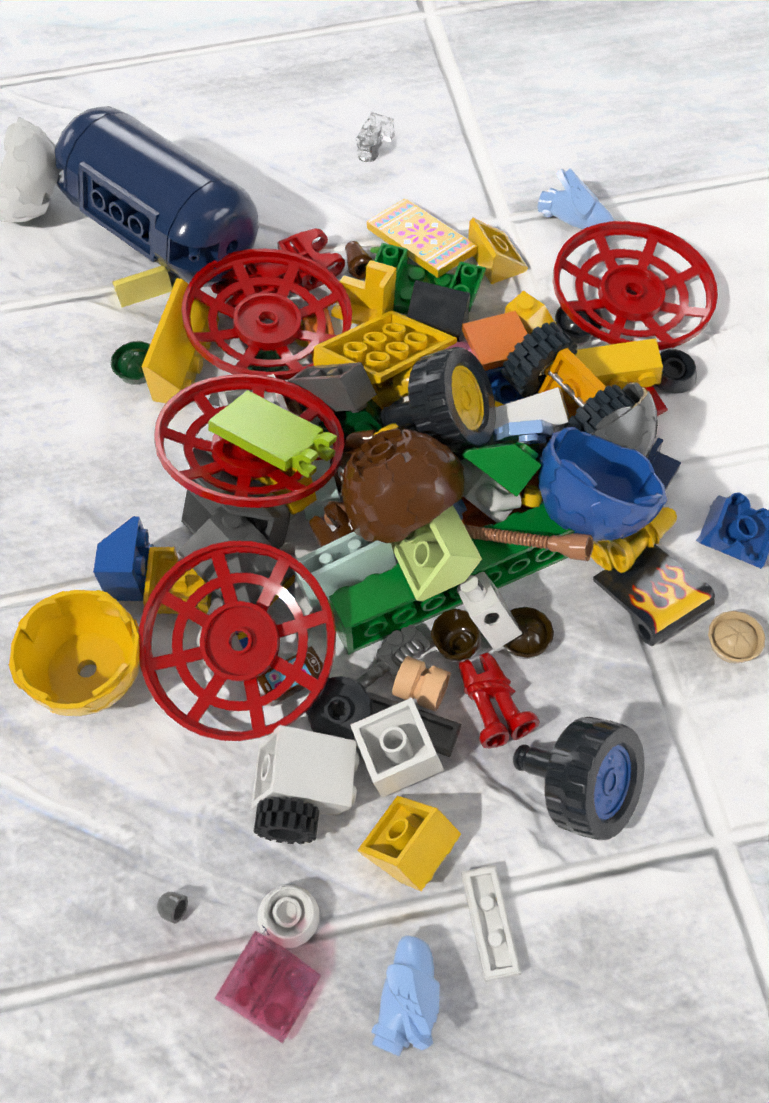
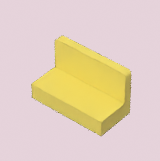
[112,266,172,308]

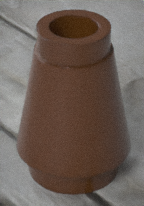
[345,241,373,279]

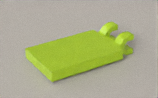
[208,390,337,478]

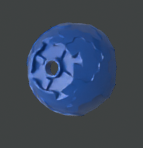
[538,427,668,542]

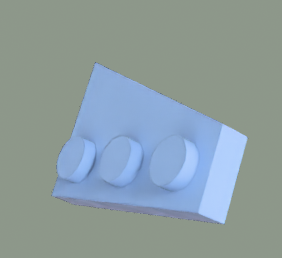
[493,419,554,444]

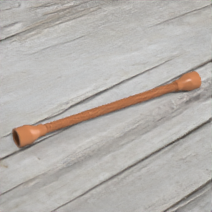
[324,501,593,561]

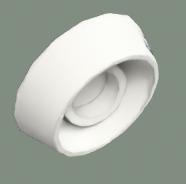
[258,885,319,948]

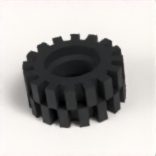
[254,797,320,844]

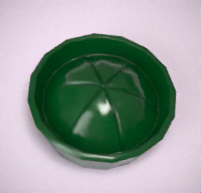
[110,341,150,385]

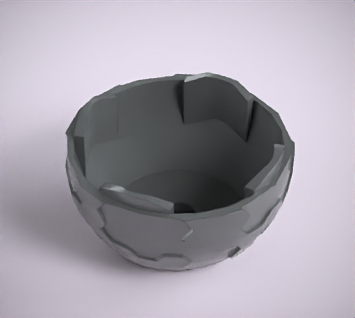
[539,382,658,459]

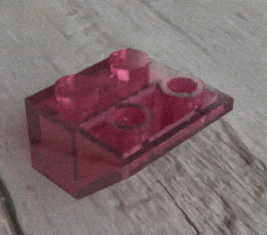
[214,931,321,1044]

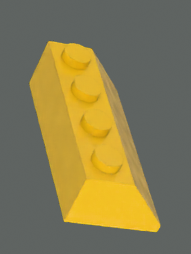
[142,278,219,403]

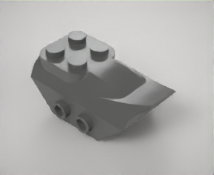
[181,437,290,550]

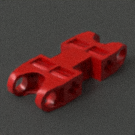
[209,228,345,319]

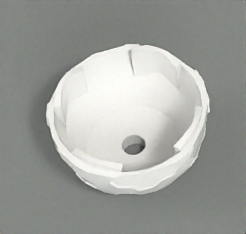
[0,117,60,223]

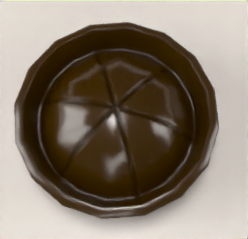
[503,607,554,659]

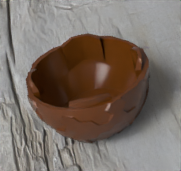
[341,429,465,543]

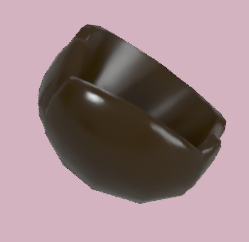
[431,608,483,662]

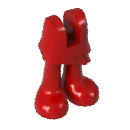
[459,652,540,749]

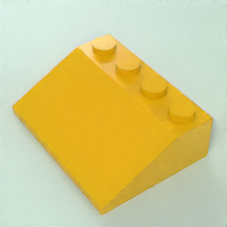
[314,310,457,384]

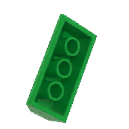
[461,442,541,497]

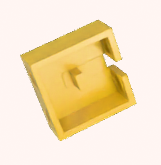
[143,547,212,614]

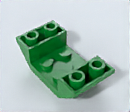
[374,243,486,315]

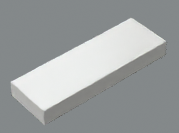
[461,865,521,982]

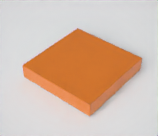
[462,311,527,371]

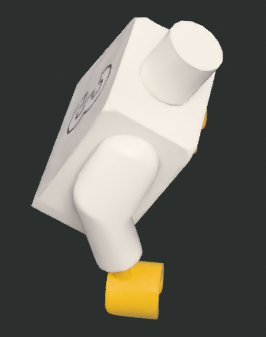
[460,458,542,523]

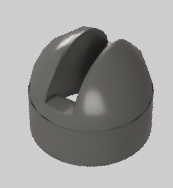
[157,892,188,924]

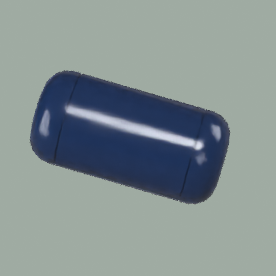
[54,106,259,287]

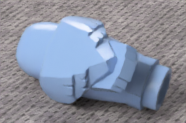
[538,168,614,238]
[371,935,440,1056]

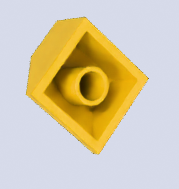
[357,795,461,892]

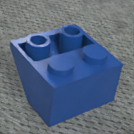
[93,516,154,601]

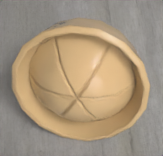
[708,611,765,664]

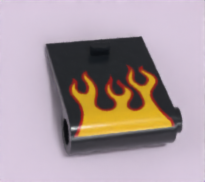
[593,544,715,646]

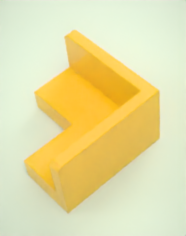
[331,260,397,325]

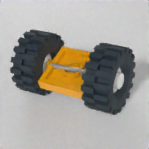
[502,322,636,434]

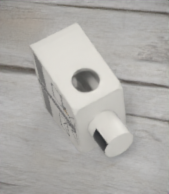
[457,572,522,650]

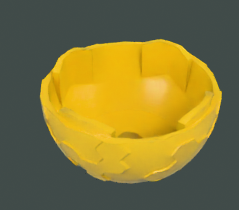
[8,590,140,716]

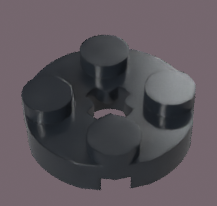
[305,676,373,740]

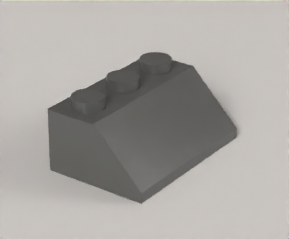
[177,508,293,604]

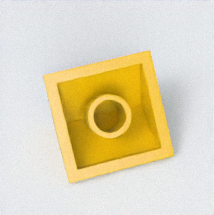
[468,218,529,284]

